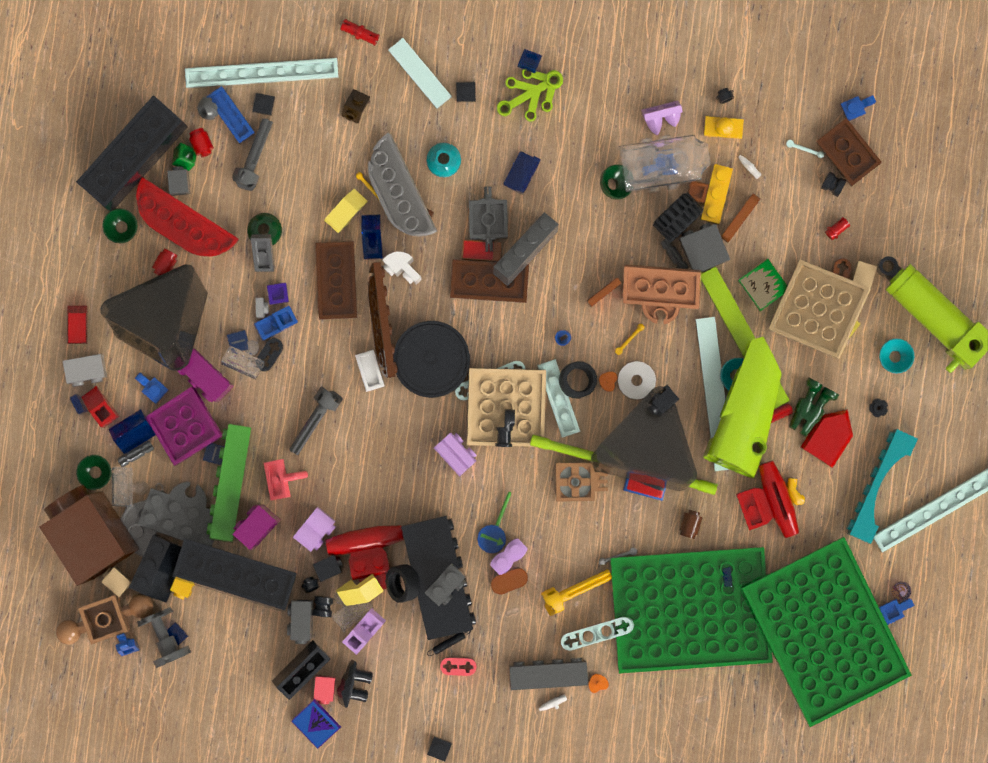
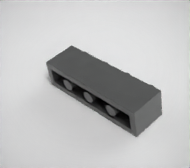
[493,212,559,286]
[510,658,588,690]

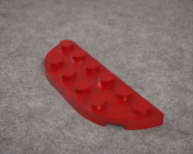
[136,177,239,257]

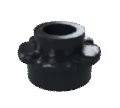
[716,88,734,104]
[869,398,888,417]
[301,577,320,593]

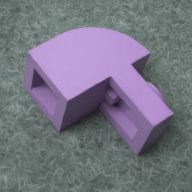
[342,608,386,655]

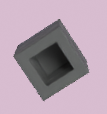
[167,167,191,196]

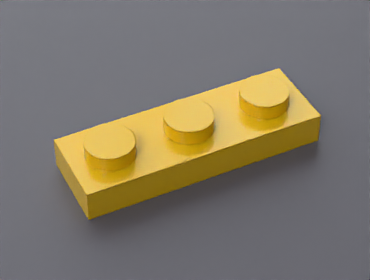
[700,164,733,225]

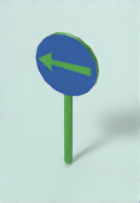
[477,492,511,553]

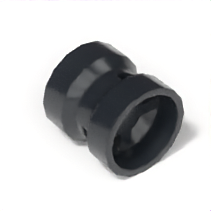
[821,172,847,197]
[313,596,334,617]

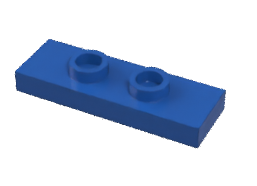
[206,86,255,144]

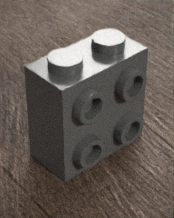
[679,223,730,272]
[425,563,466,606]
[287,599,314,644]

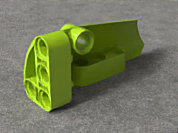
[703,337,782,478]

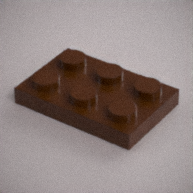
[816,118,882,187]

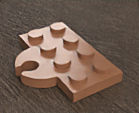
[623,264,701,324]

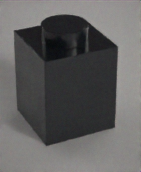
[313,555,344,582]

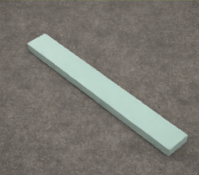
[185,58,339,88]
[695,317,729,471]
[874,468,988,552]

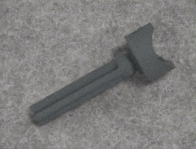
[232,118,273,191]
[289,386,343,455]

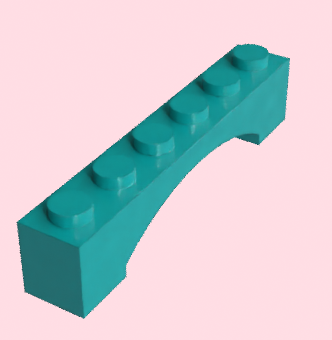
[847,429,918,544]

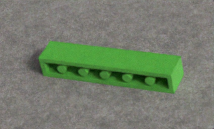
[206,424,251,543]

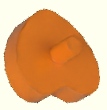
[599,372,618,392]
[588,674,609,693]

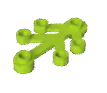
[497,67,563,122]

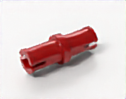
[340,19,380,46]

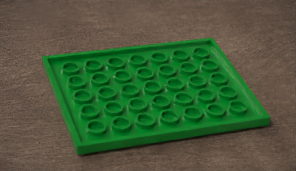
[741,537,912,727]
[610,547,773,674]

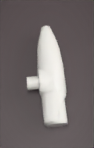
[738,155,761,179]
[539,694,567,711]

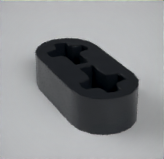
[255,338,284,372]

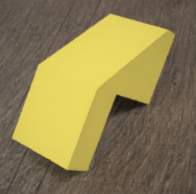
[324,189,368,233]
[336,574,384,606]

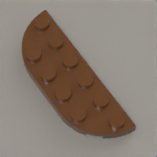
[368,262,397,378]

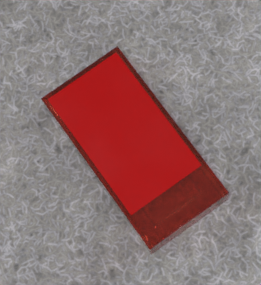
[67,305,88,344]

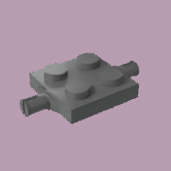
[469,187,508,252]

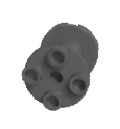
[137,607,191,668]

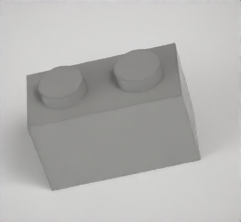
[63,354,107,387]

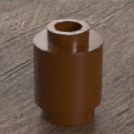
[679,510,703,539]

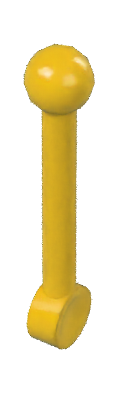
[356,172,379,200]
[615,323,645,355]

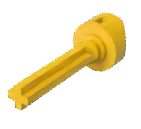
[541,569,612,616]

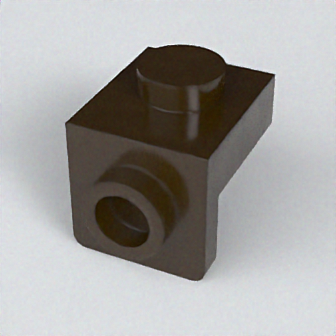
[341,89,370,123]

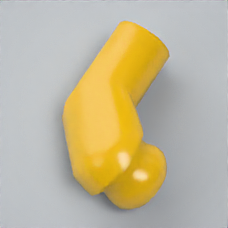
[787,478,805,505]

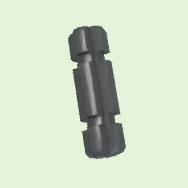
[661,239,688,269]
[117,441,154,467]

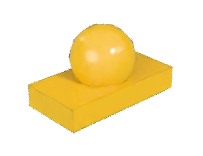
[704,116,744,139]

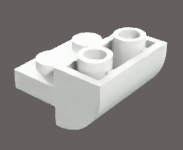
[383,252,422,285]

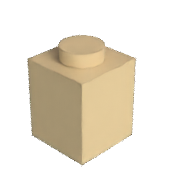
[851,261,877,288]
[102,567,132,597]

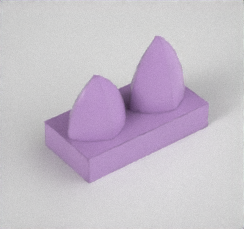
[641,101,683,135]

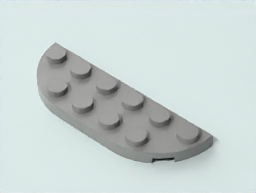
[368,133,437,236]

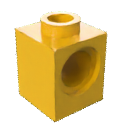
[170,579,195,600]

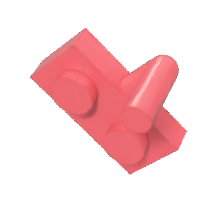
[263,459,308,501]

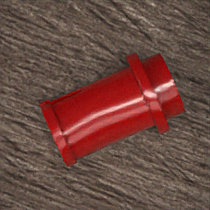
[825,217,850,240]

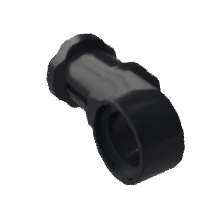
[495,409,515,447]

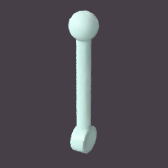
[786,140,825,158]

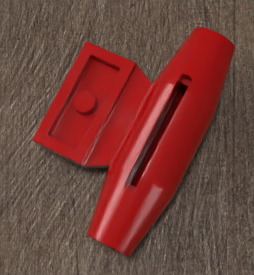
[736,461,799,538]
[325,525,404,580]

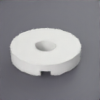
[618,361,656,400]

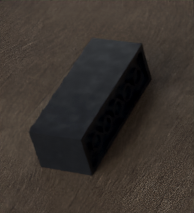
[76,95,188,211]
[401,515,476,640]
[172,539,297,612]

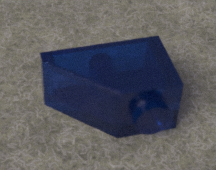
[361,214,383,259]

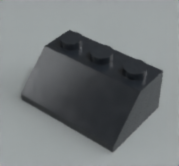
[129,534,182,603]

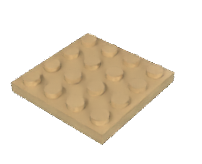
[769,260,871,359]
[467,368,546,447]

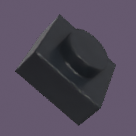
[456,82,476,103]
[252,93,275,116]
[427,736,452,762]

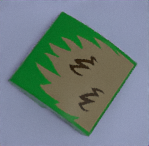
[738,259,788,311]

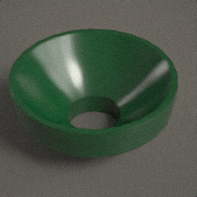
[600,165,634,200]
[102,209,138,244]
[247,213,282,246]
[76,455,112,490]

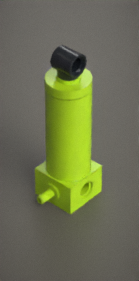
[877,256,988,373]

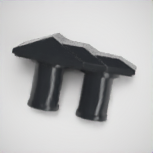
[337,659,373,708]

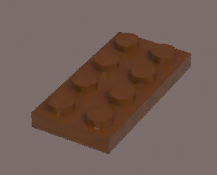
[315,241,357,320]
[450,259,529,303]

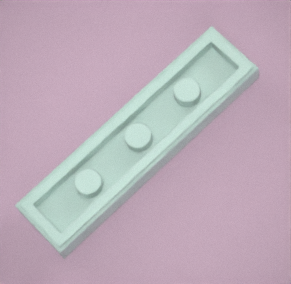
[388,38,452,109]
[537,359,580,438]

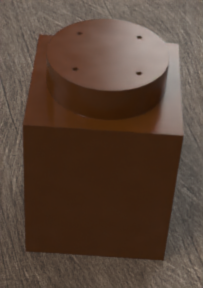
[39,485,139,586]

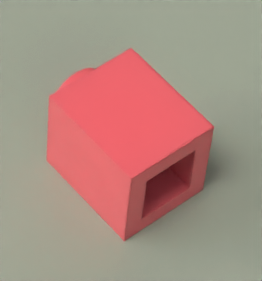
[314,675,336,704]

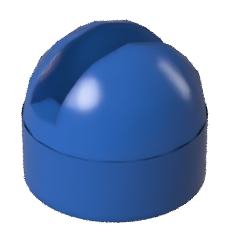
[555,330,571,346]

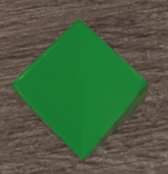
[172,143,196,171]

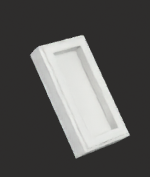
[355,350,385,392]

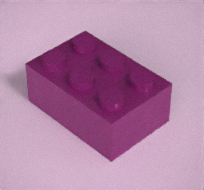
[172,345,234,403]
[232,505,281,550]

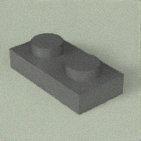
[251,234,275,272]

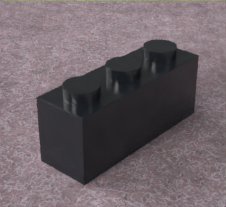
[272,640,330,700]

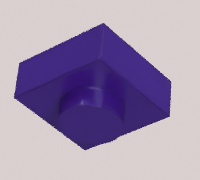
[267,283,289,305]

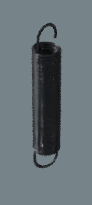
[427,630,471,656]

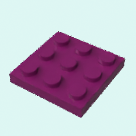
[145,386,223,466]

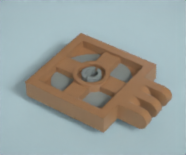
[556,463,608,502]

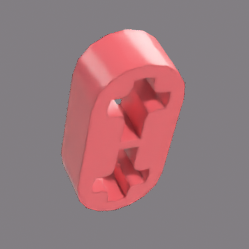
[440,657,477,676]

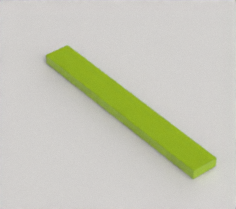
[701,267,790,409]

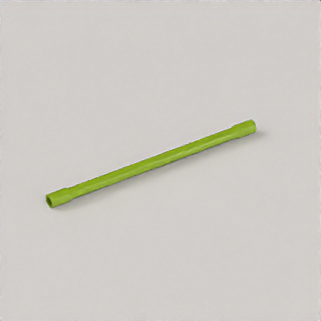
[530,434,718,495]

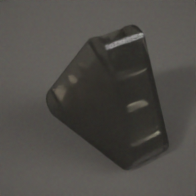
[100,264,208,371]
[591,386,697,491]

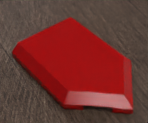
[800,409,853,468]

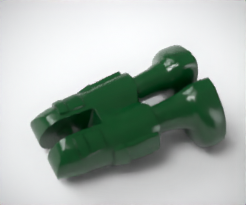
[789,378,839,437]

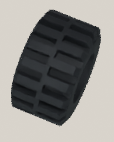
[653,192,704,242]

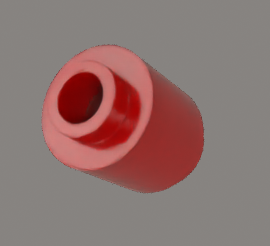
[189,128,214,158]
[152,248,178,278]

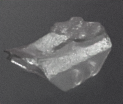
[619,135,710,193]

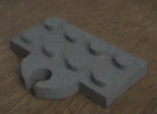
[138,482,214,547]

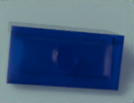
[503,151,541,195]
[108,409,156,454]

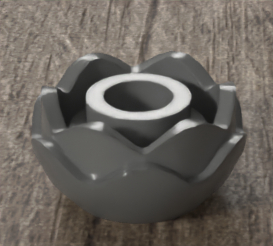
[197,97,218,120]

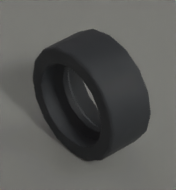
[559,361,597,399]
[385,564,420,603]

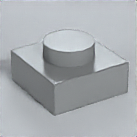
[255,298,269,318]

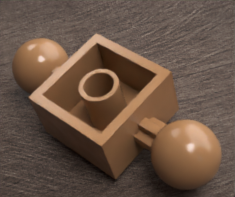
[56,594,154,645]

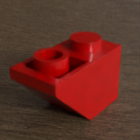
[81,386,120,428]

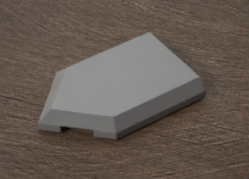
[121,500,157,557]

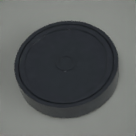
[393,321,470,398]

